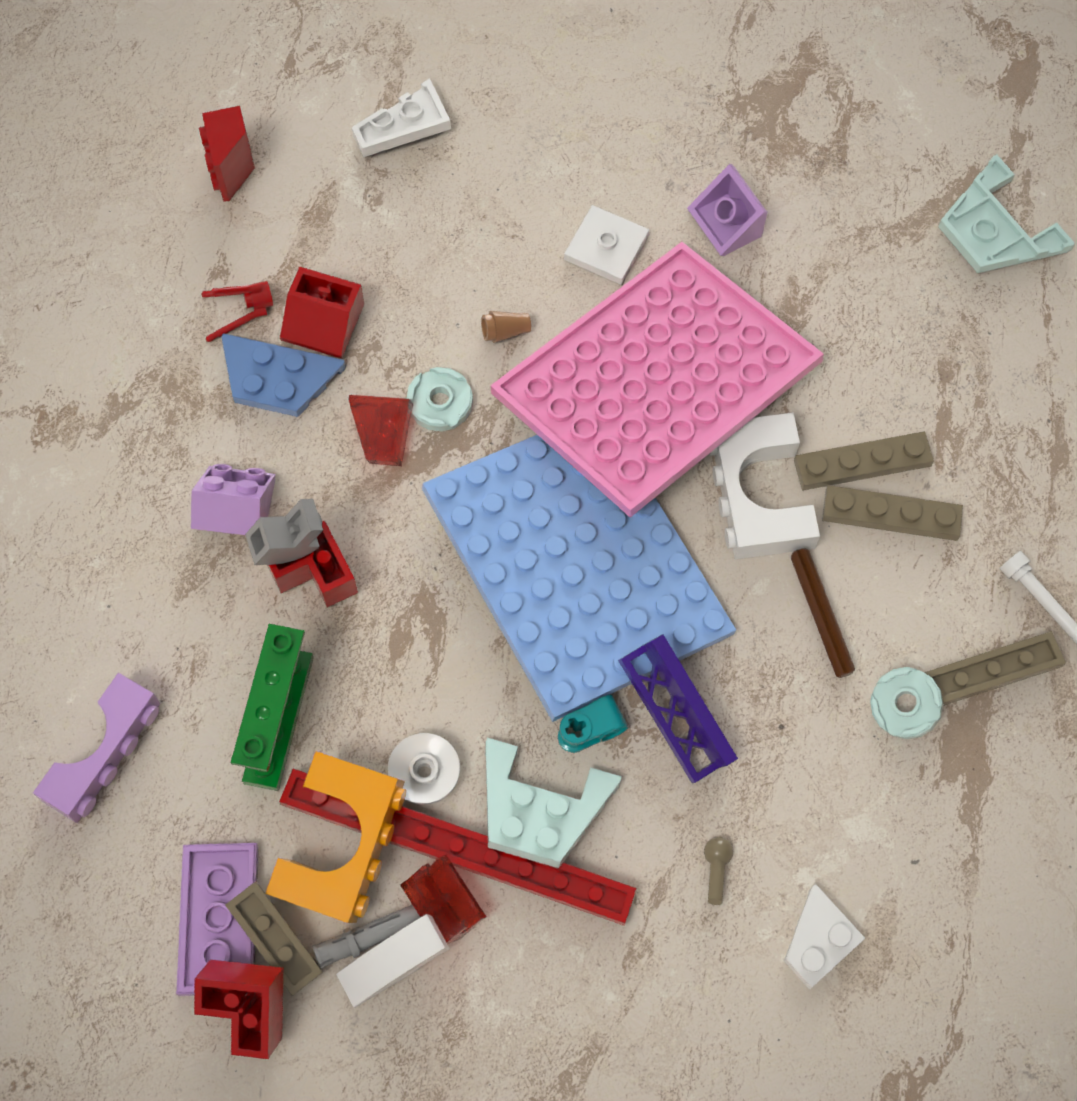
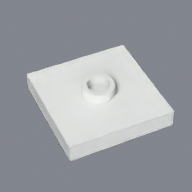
[564,205,649,285]

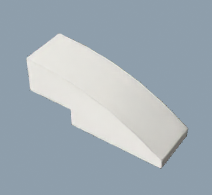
[336,914,450,1008]

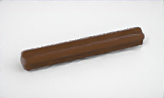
[791,548,855,678]

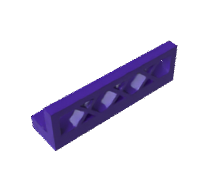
[618,634,738,784]

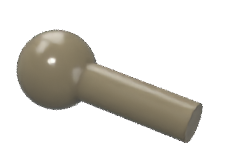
[704,837,733,905]

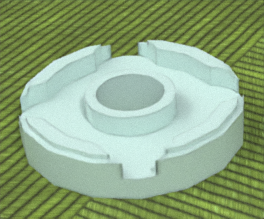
[406,367,473,432]
[870,667,944,739]

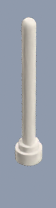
[1000,551,1077,644]

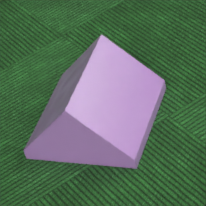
[687,164,767,256]

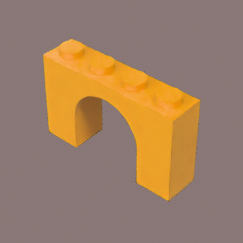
[265,751,406,923]

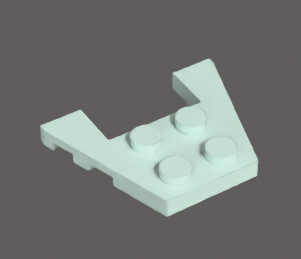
[938,154,1075,273]
[485,737,622,868]

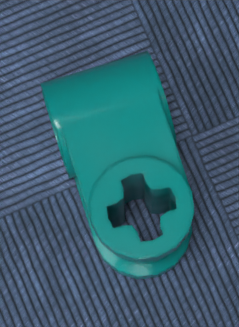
[557,695,629,753]

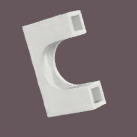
[709,413,820,559]

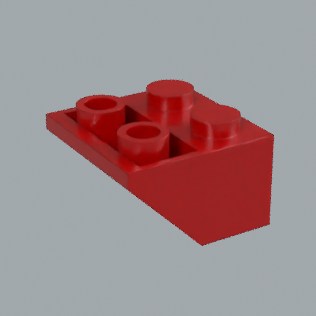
[199,106,255,202]
[280,266,365,359]

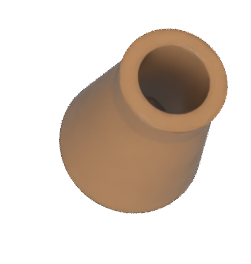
[481,311,531,343]

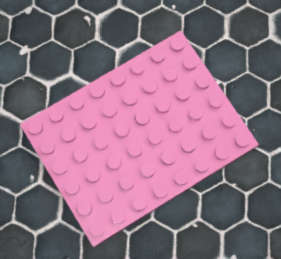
[490,242,824,518]

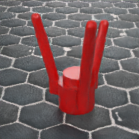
[201,281,273,342]

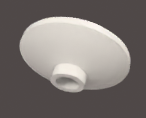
[388,733,460,804]

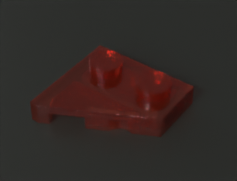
[348,395,413,466]

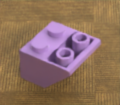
[191,464,275,535]

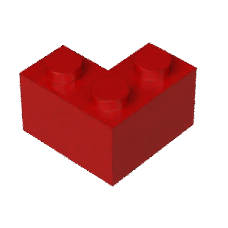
[267,520,358,608]
[194,959,284,1059]

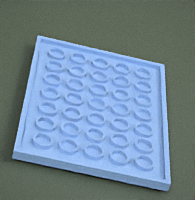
[422,435,736,722]

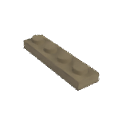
[794,431,934,491]
[822,485,963,541]
[924,631,1066,706]

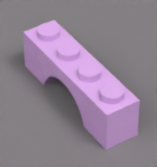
[33,673,160,823]

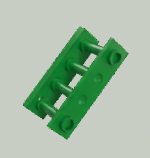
[230,623,314,791]

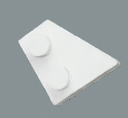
[784,884,865,990]

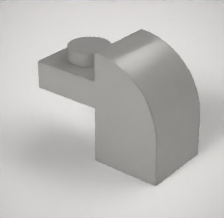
[245,499,323,565]

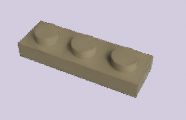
[225,881,323,996]

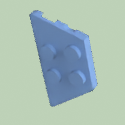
[222,333,346,417]

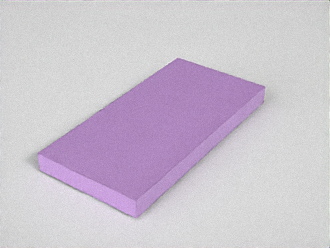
[176,843,258,996]

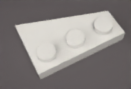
[352,78,451,157]

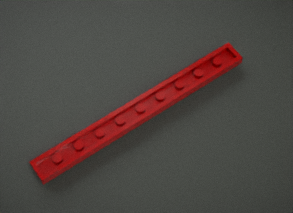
[279,768,637,926]

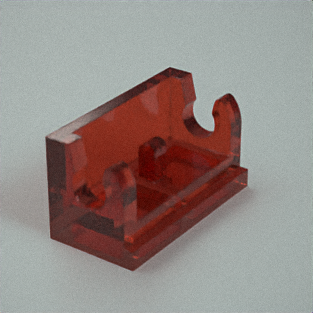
[400,855,487,944]

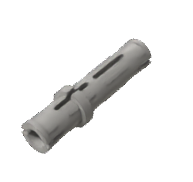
[312,902,423,969]

